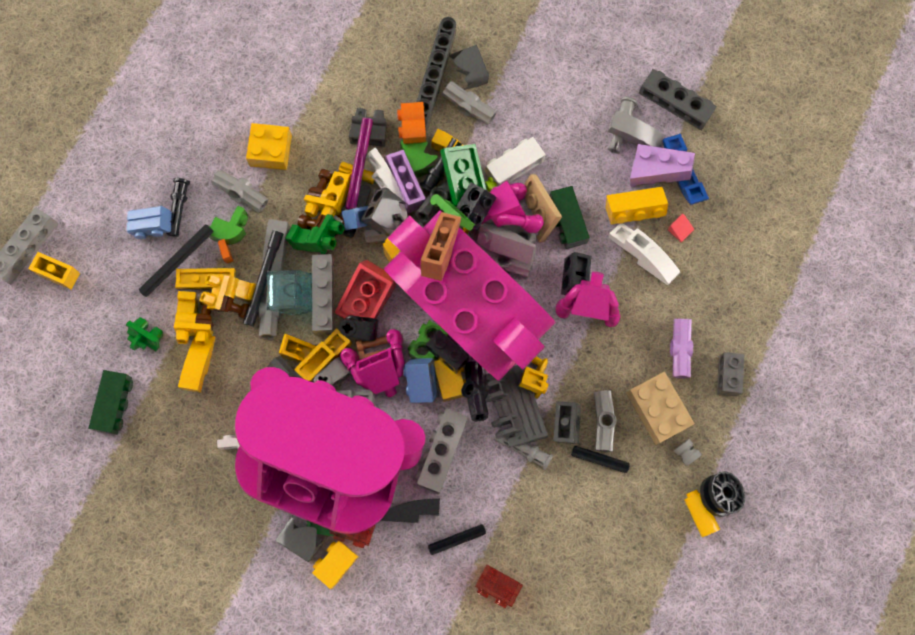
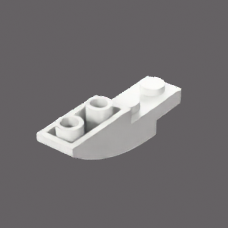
[608,223,680,285]

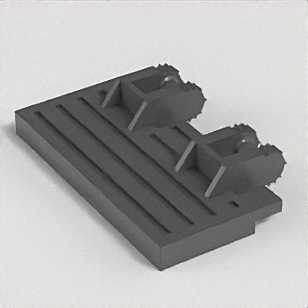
[483,365,548,448]

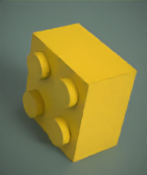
[246,123,292,170]

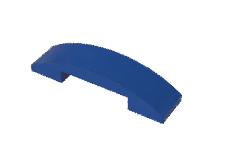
[663,134,709,205]

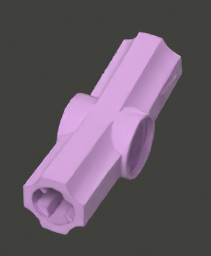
[670,319,693,379]

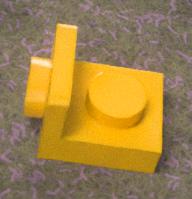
[519,366,549,399]

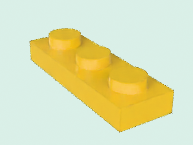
[175,268,236,289]

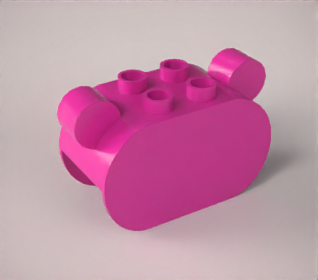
[383,211,556,381]
[235,367,425,534]

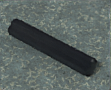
[343,185,371,238]
[571,446,630,473]
[428,524,486,555]

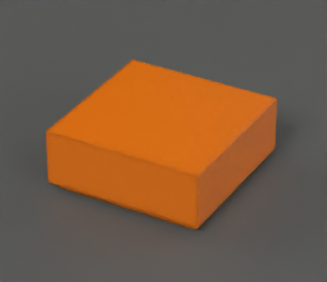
[217,239,234,264]

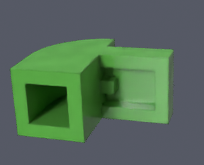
[209,206,248,245]

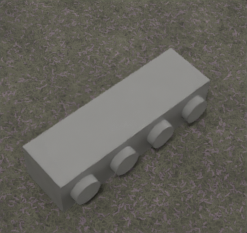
[312,254,334,336]

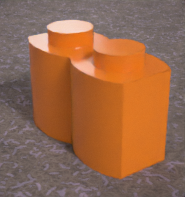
[397,102,426,144]

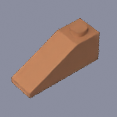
[420,212,461,281]

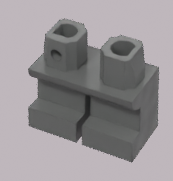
[349,108,387,147]

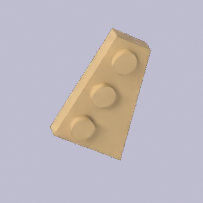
[524,174,562,242]

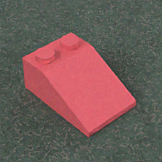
[334,260,397,319]

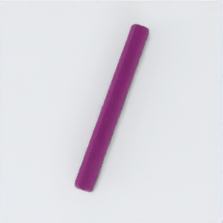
[345,118,373,210]

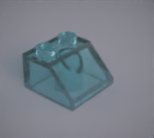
[267,270,312,315]

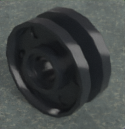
[700,471,745,517]

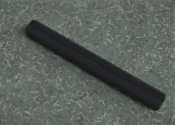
[139,224,214,297]

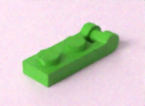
[430,194,475,231]

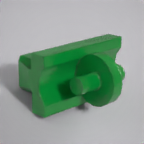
[126,317,163,352]

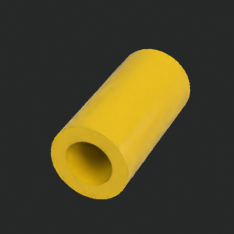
[684,490,720,537]

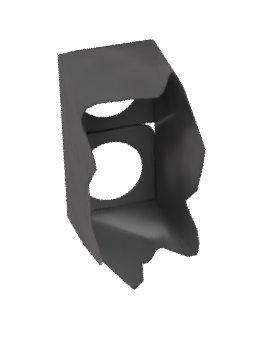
[449,45,489,90]
[361,188,406,236]
[275,515,328,562]

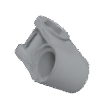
[314,357,351,387]

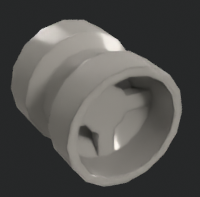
[673,439,702,466]

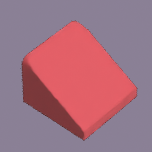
[668,214,694,243]

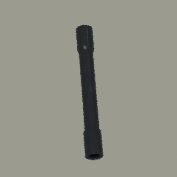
[243,230,284,327]

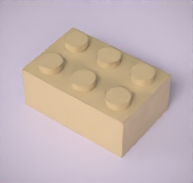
[626,371,695,445]

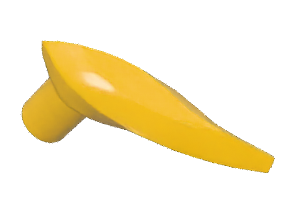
[531,356,548,373]

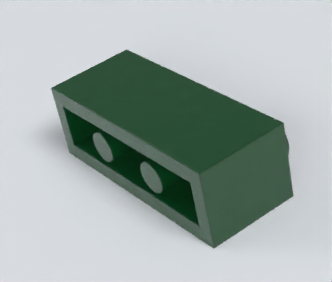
[549,186,590,249]
[88,370,133,435]

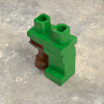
[285,214,345,254]

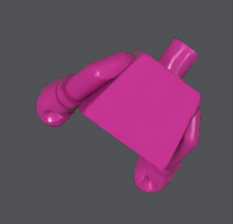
[482,181,544,233]
[555,272,620,327]
[340,329,405,397]

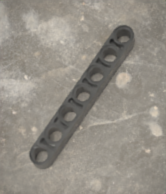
[416,17,456,134]

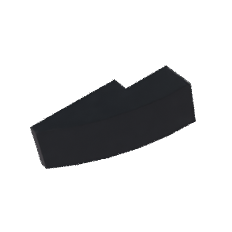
[380,498,440,523]

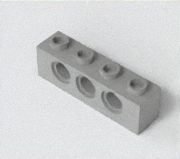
[0,207,58,285]
[415,408,468,494]

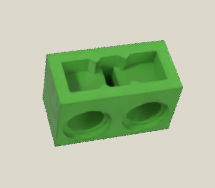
[408,320,449,360]

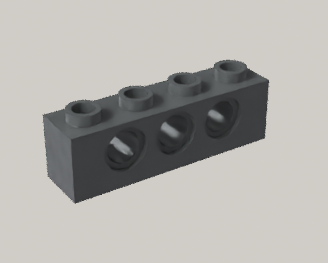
[639,69,717,131]

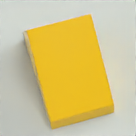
[279,334,316,362]

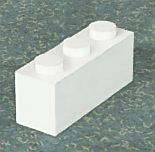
[485,137,546,186]

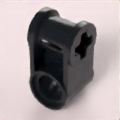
[339,315,379,341]

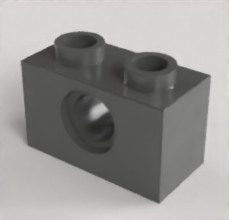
[553,401,581,444]

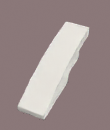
[366,147,408,222]

